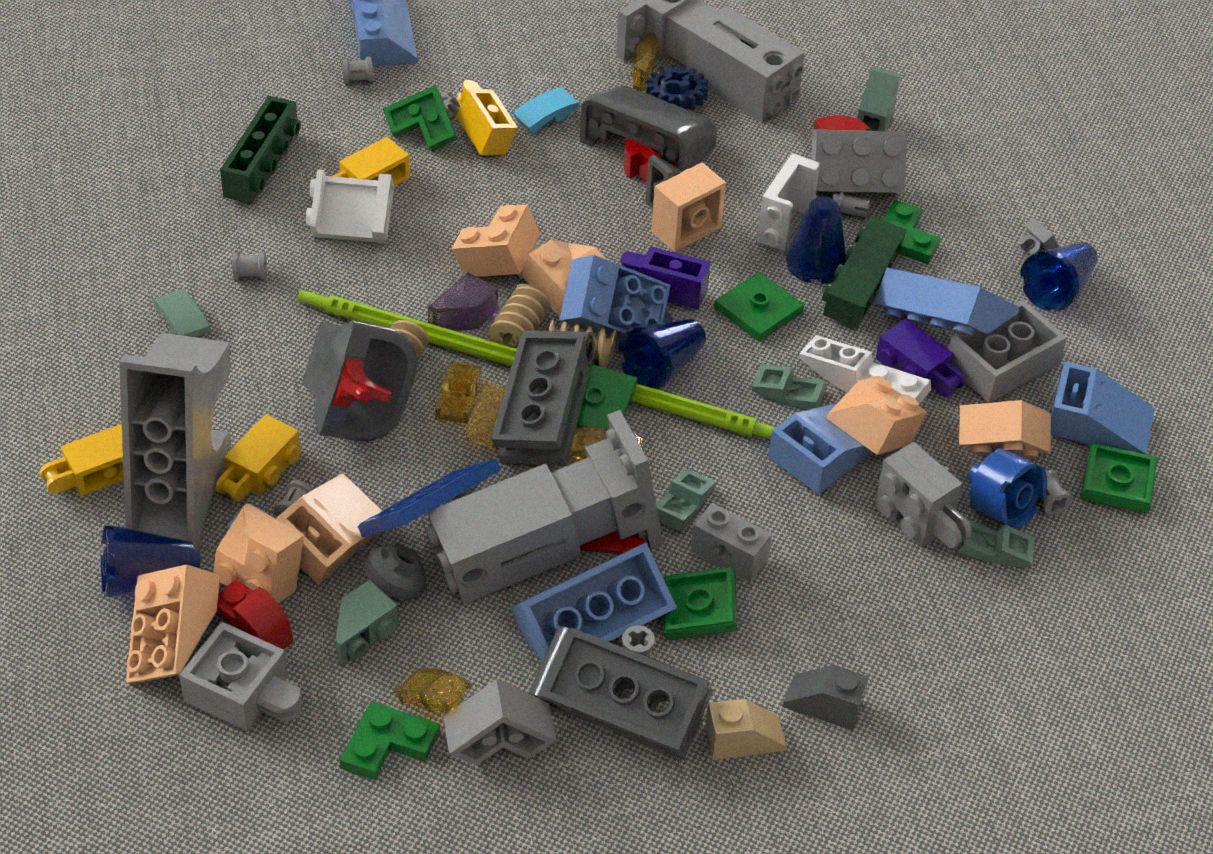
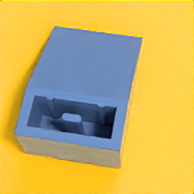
[559,255,670,346]
[1051,361,1155,455]
[768,404,872,495]

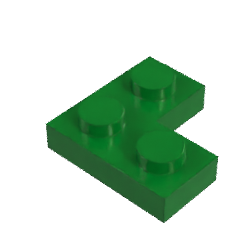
[383,85,458,151]
[883,200,941,265]
[340,701,440,780]

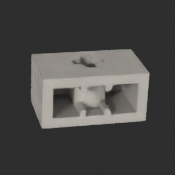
[691,503,772,583]

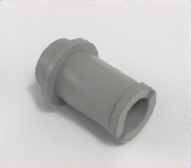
[830,191,870,218]

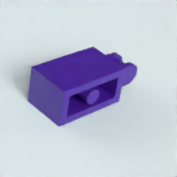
[620,246,711,310]
[875,318,966,397]

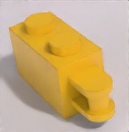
[456,80,518,156]
[332,137,410,186]
[215,414,301,502]
[39,424,124,497]

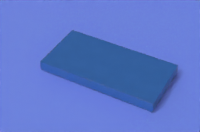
[357,459,501,537]

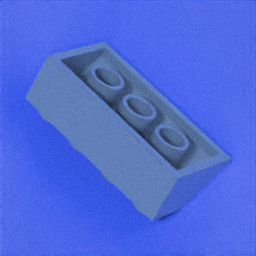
[350,0,418,66]
[874,268,1020,336]
[510,543,677,661]

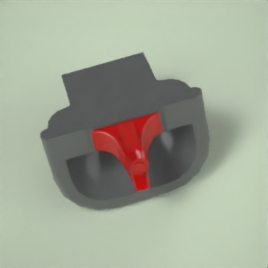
[302,320,418,441]

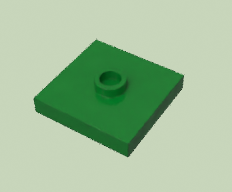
[714,272,804,342]
[576,364,638,437]
[1081,443,1158,514]
[664,566,738,640]

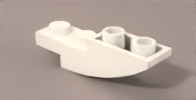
[799,335,931,405]

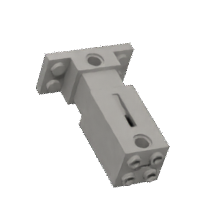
[616,0,805,123]
[425,410,663,605]

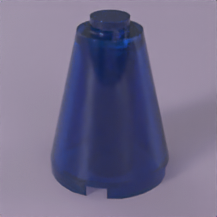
[786,197,846,284]
[1020,242,1098,311]
[618,319,706,390]
[100,525,201,597]

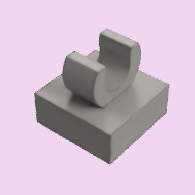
[1019,217,1060,260]

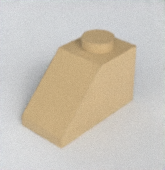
[705,699,787,760]

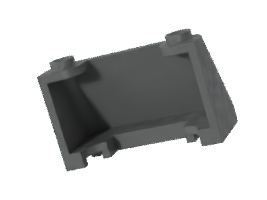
[580,85,717,172]

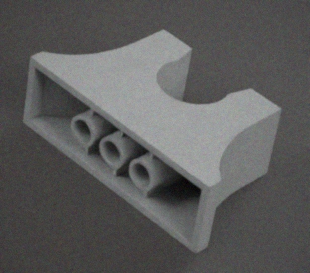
[119,333,231,556]

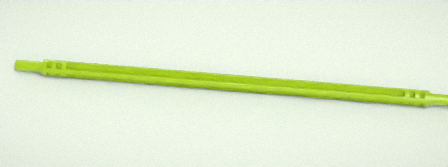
[297,289,776,439]

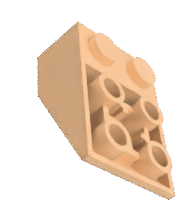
[276,473,382,585]
[126,564,220,684]

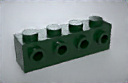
[220,95,301,204]
[822,216,907,329]

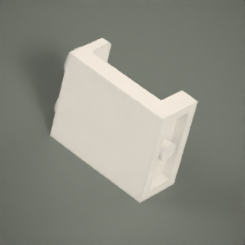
[757,153,820,251]
[306,169,394,244]

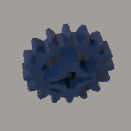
[646,65,708,110]

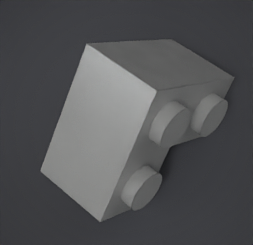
[443,679,556,766]

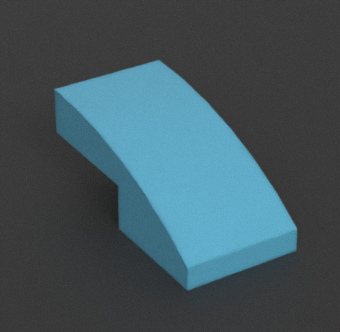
[512,87,580,135]

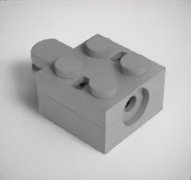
[875,442,972,549]
[179,622,302,731]

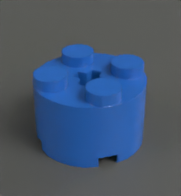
[968,448,1047,528]

